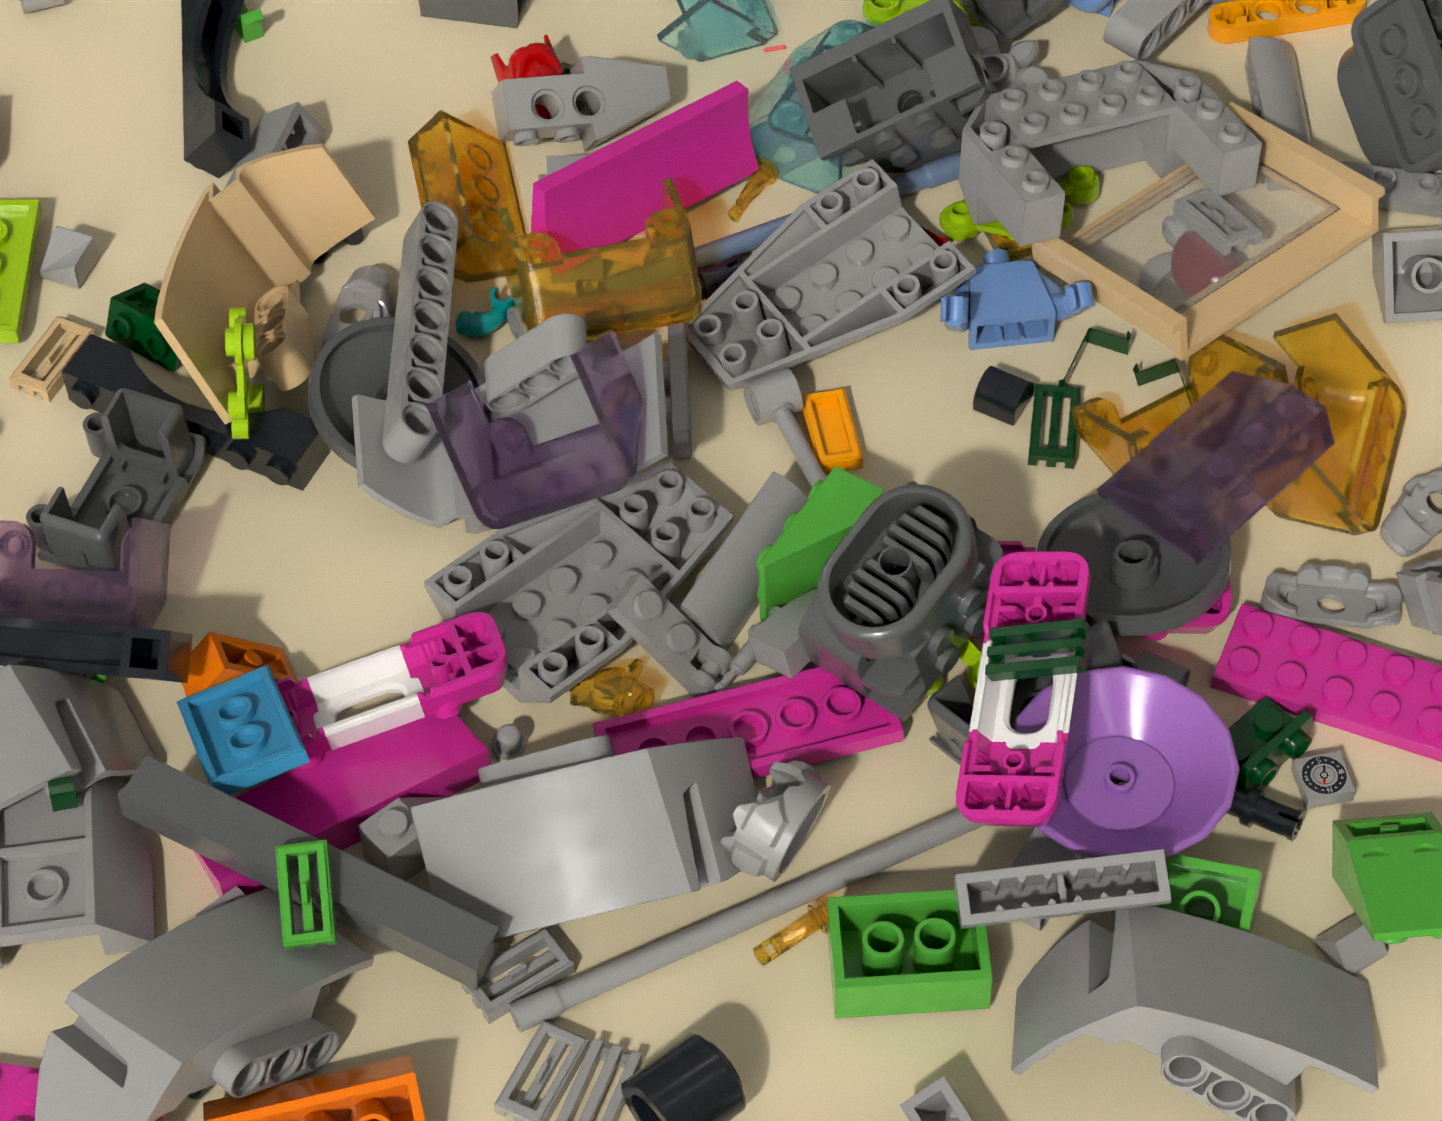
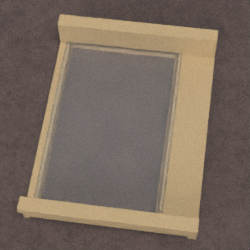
[1032,102,1385,361]

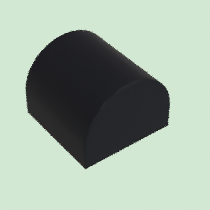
[973,366,1034,426]

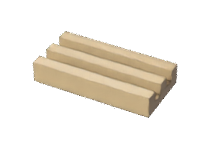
[9,316,97,402]

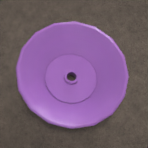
[1012,666,1240,859]

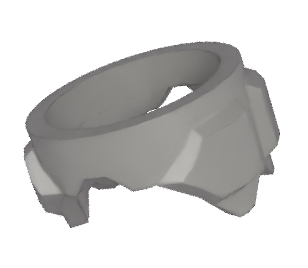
[720,760,831,882]

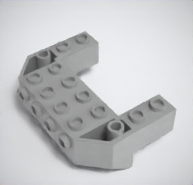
[958,60,1262,247]

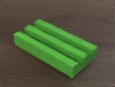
[275,840,338,951]

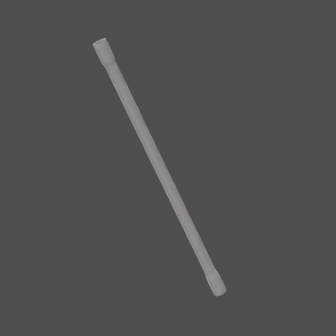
[508,810,985,1033]

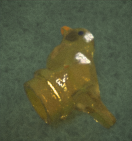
[569,659,655,717]

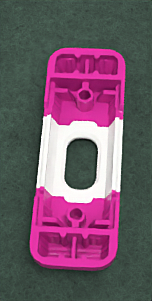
[956,552,1091,827]
[276,612,508,769]

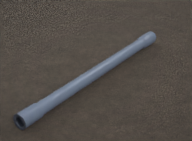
[600,152,961,304]

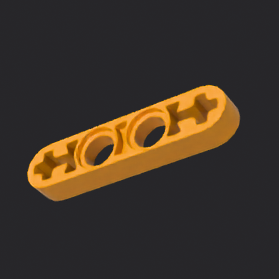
[1207,0,1367,44]

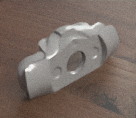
[321,265,394,349]
[1380,469,1442,557]
[1260,564,1402,629]

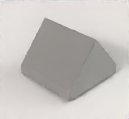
[1314,914,1388,976]

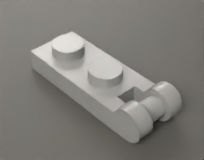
[606,573,732,697]

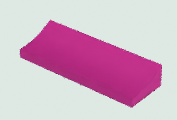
[530,80,759,275]
[193,714,490,897]

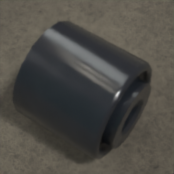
[621,1033,746,1121]

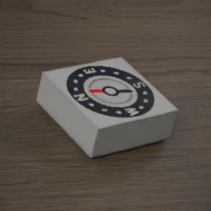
[1291,750,1356,809]

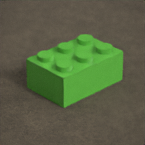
[827,890,992,1019]

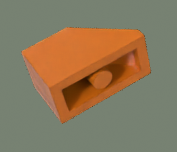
[182,632,297,697]

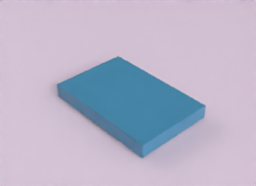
[177,665,310,795]

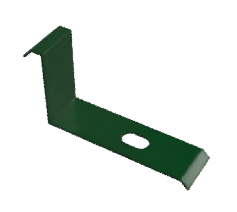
[1059,327,1132,387]
[1133,359,1205,431]
[47,777,78,812]

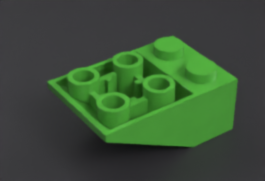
[756,466,884,621]
[1332,812,1442,944]

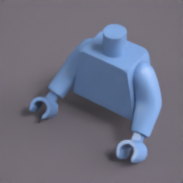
[940,249,1095,350]

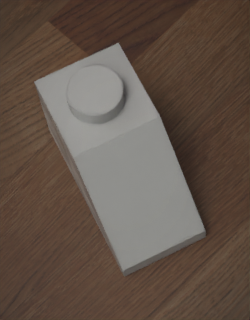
[358,797,444,881]

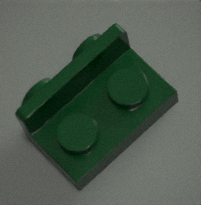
[105,282,181,371]
[1228,696,1313,791]

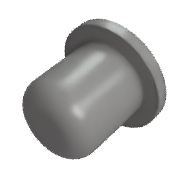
[491,724,526,760]

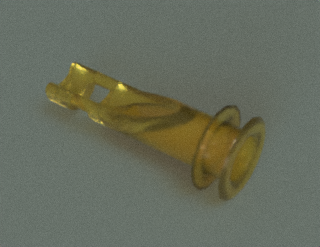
[728,158,779,223]
[752,899,827,966]

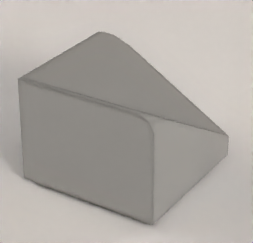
[39,226,100,289]

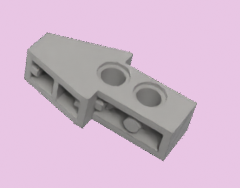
[491,56,671,152]

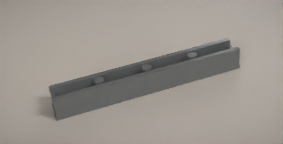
[117,755,500,991]

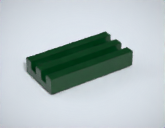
[1028,384,1081,469]
[985,618,1090,681]

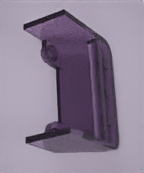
[426,329,643,529]

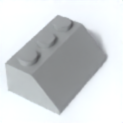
[1372,226,1442,323]

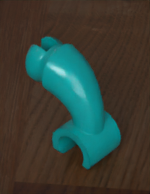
[455,287,517,338]

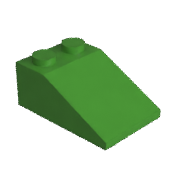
[1153,854,1262,933]

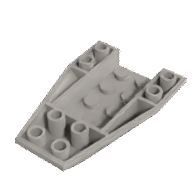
[682,159,977,391]
[424,462,734,703]
[0,776,156,969]

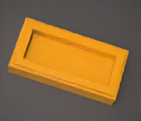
[801,388,863,474]

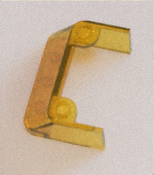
[498,178,702,341]
[1235,313,1407,536]

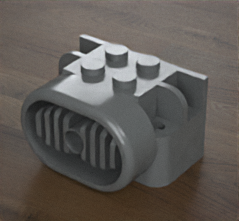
[790,0,997,173]
[1337,0,1442,173]
[799,481,1004,722]

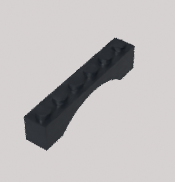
[181,0,250,178]
[61,334,330,491]
[0,616,193,683]

